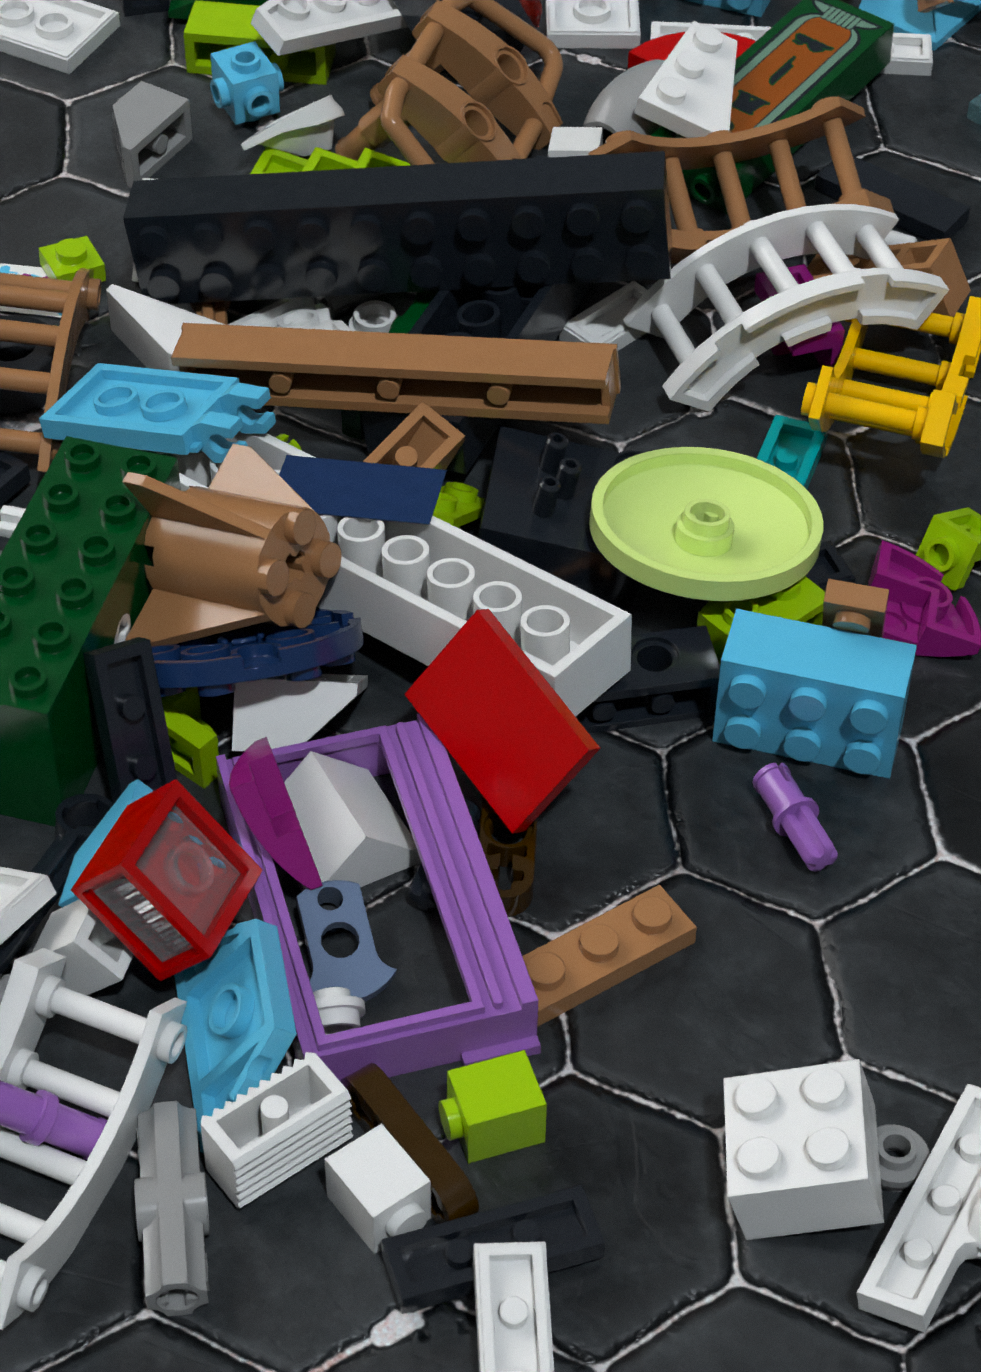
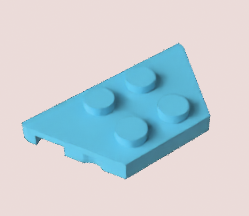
[174,919,297,1153]

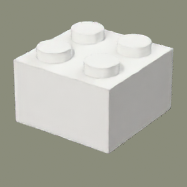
[724,1059,884,1240]

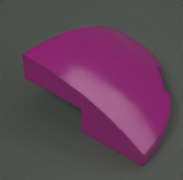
[868,540,981,657]
[229,737,323,890]

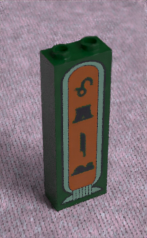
[651,0,894,215]

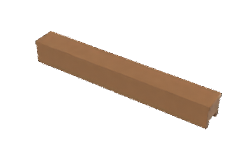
[171,323,621,424]

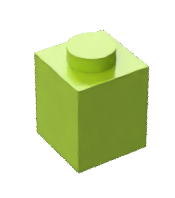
[438,1050,547,1163]

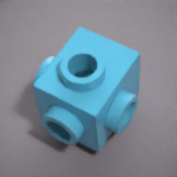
[210,41,284,125]

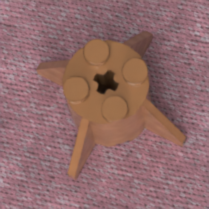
[122,444,342,646]

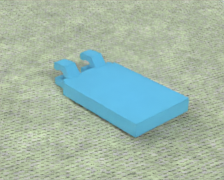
[39,363,276,463]

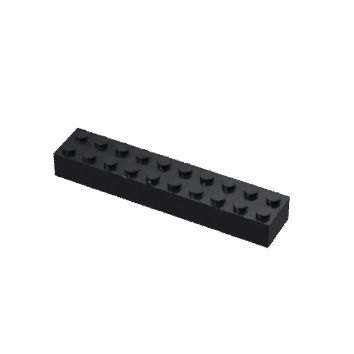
[123,151,672,304]

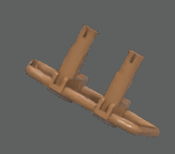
[335,0,563,165]

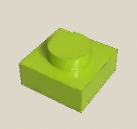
[39,236,106,282]

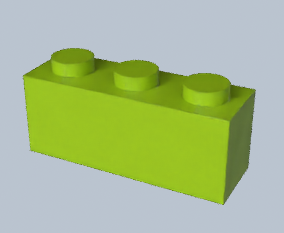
[183,0,336,85]

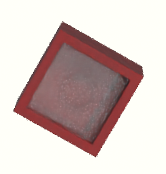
[71,779,263,981]

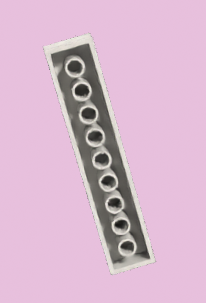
[130,431,632,717]

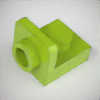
[916,507,981,590]
[161,687,219,789]

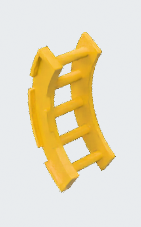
[801,296,981,458]

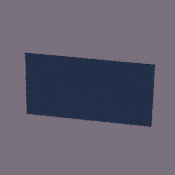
[279,455,447,525]

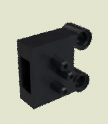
[477,426,643,605]

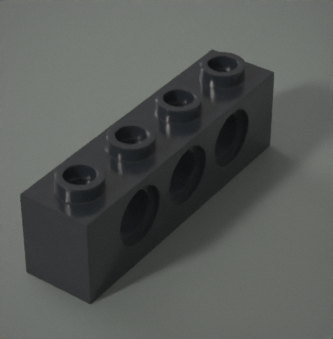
[576,625,720,733]

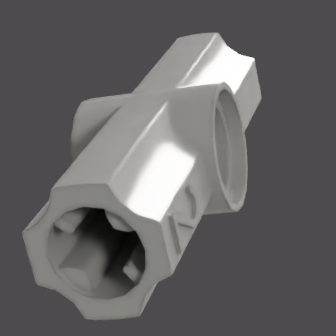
[134,1101,210,1316]

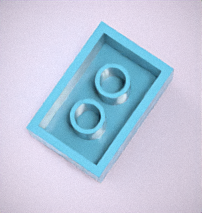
[712,609,917,779]

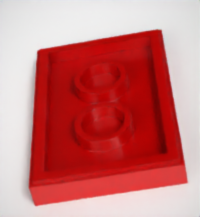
[404,609,601,834]

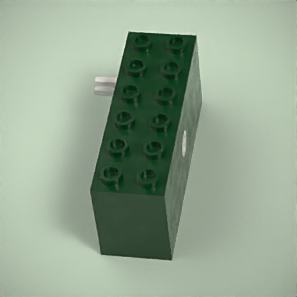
[0,436,181,827]

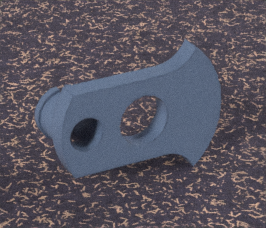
[296,880,397,1002]

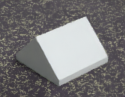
[284,751,421,891]

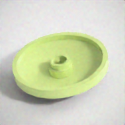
[589,447,823,601]

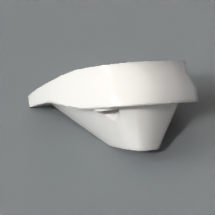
[241,95,345,157]

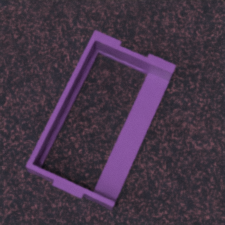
[216,714,541,1081]

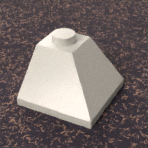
[232,673,368,751]

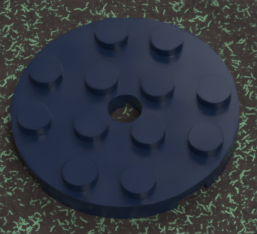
[151,609,364,697]

